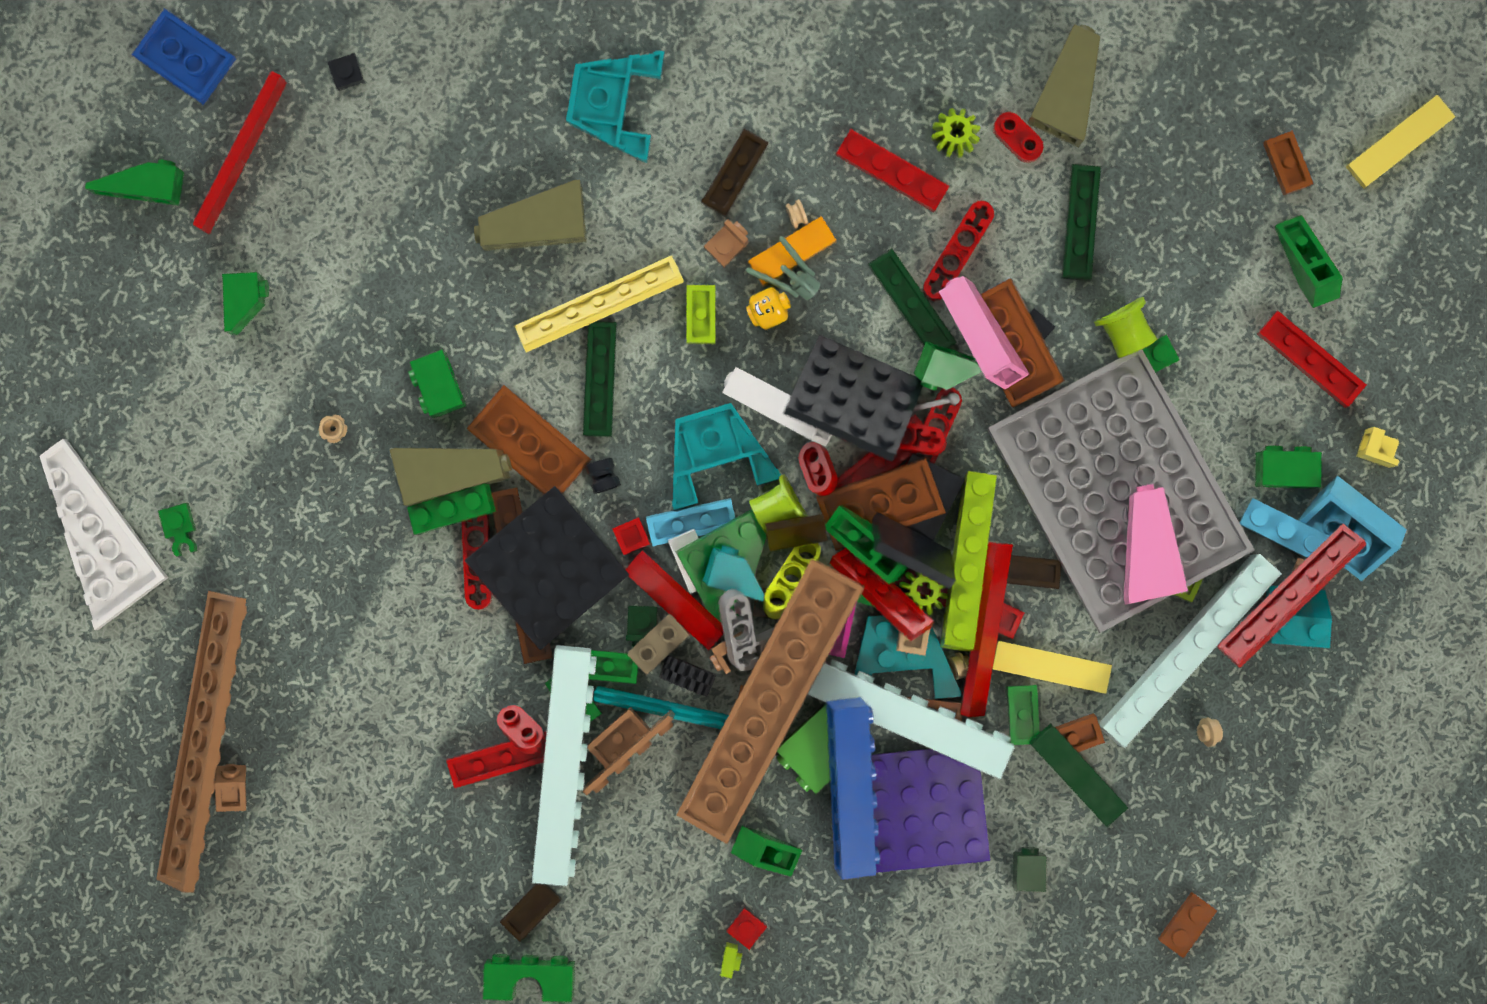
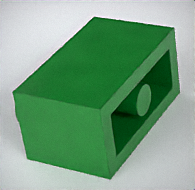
[408,350,466,419]
[1255,445,1322,489]

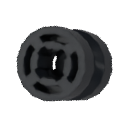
[585,458,621,494]

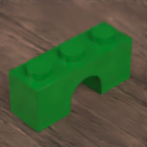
[483,954,575,1002]

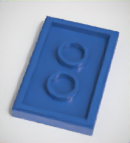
[131,8,236,105]

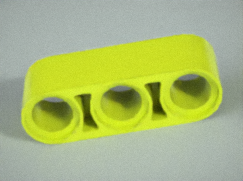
[763,543,821,619]

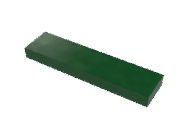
[1062,164,1101,281]
[868,248,957,349]
[583,321,617,437]
[1029,723,1128,827]

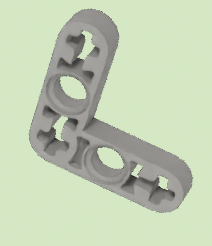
[719,589,775,671]

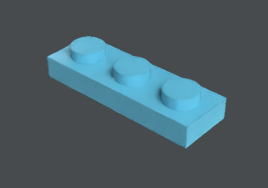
[646,498,735,546]
[1239,498,1329,558]

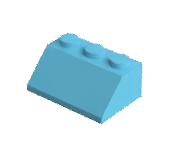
[1298,475,1407,581]

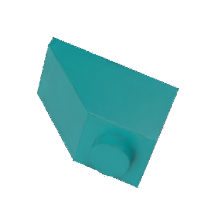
[703,545,765,601]

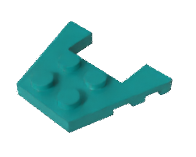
[566,50,665,163]
[672,403,781,510]
[854,612,961,699]

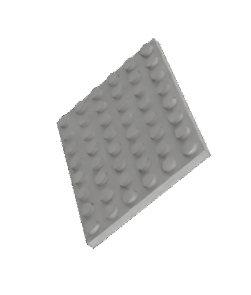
[987,350,1255,633]

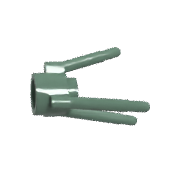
[746,236,820,300]

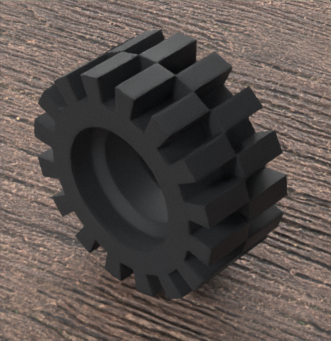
[659,655,716,697]

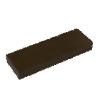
[701,128,769,218]

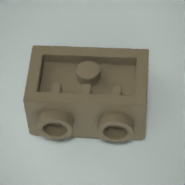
[628,615,691,675]

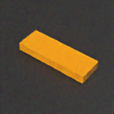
[748,216,836,287]

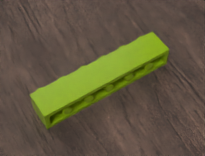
[940,471,997,652]

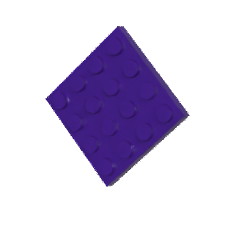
[871,748,990,873]

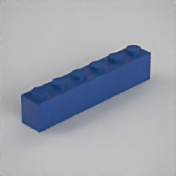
[826,697,880,880]

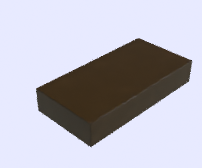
[765,514,828,551]
[1007,555,1062,589]
[500,883,562,942]

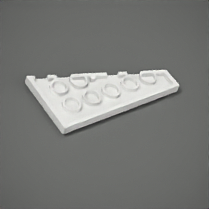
[40,439,168,630]

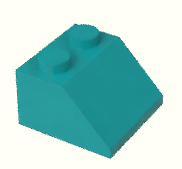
[1266,585,1332,648]

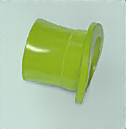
[1094,297,1157,358]
[749,474,808,534]

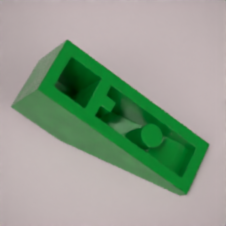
[85,159,184,206]
[1275,215,1343,308]
[825,505,909,584]

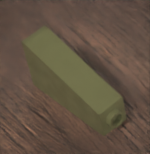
[1027,24,1101,148]
[474,180,587,251]
[390,448,512,506]

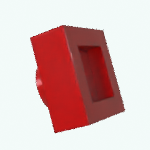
[612,517,650,555]
[726,907,767,950]

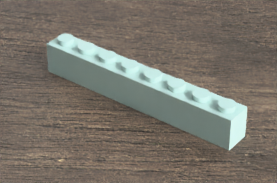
[1099,554,1282,748]
[532,645,596,886]
[808,659,1014,779]

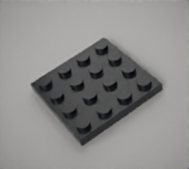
[783,335,923,462]
[464,486,629,650]

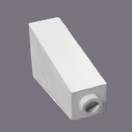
[722,367,832,446]

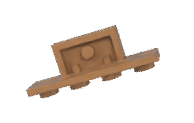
[583,707,675,795]

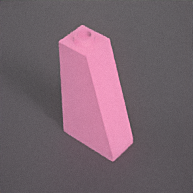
[939,276,1029,389]
[1124,484,1188,605]

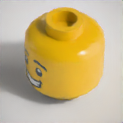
[746,287,791,330]

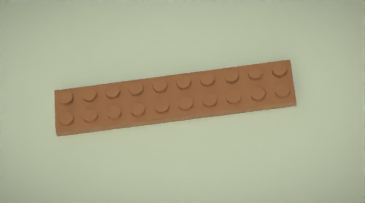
[676,558,865,844]
[156,591,247,892]

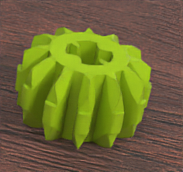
[931,108,980,158]
[899,571,949,615]

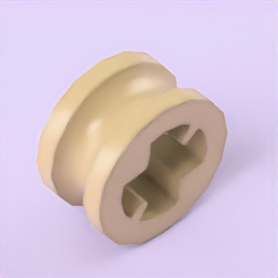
[785,199,808,229]

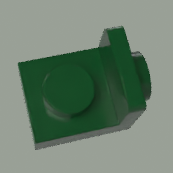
[626,605,658,647]

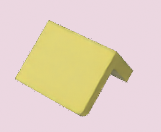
[1357,427,1399,468]

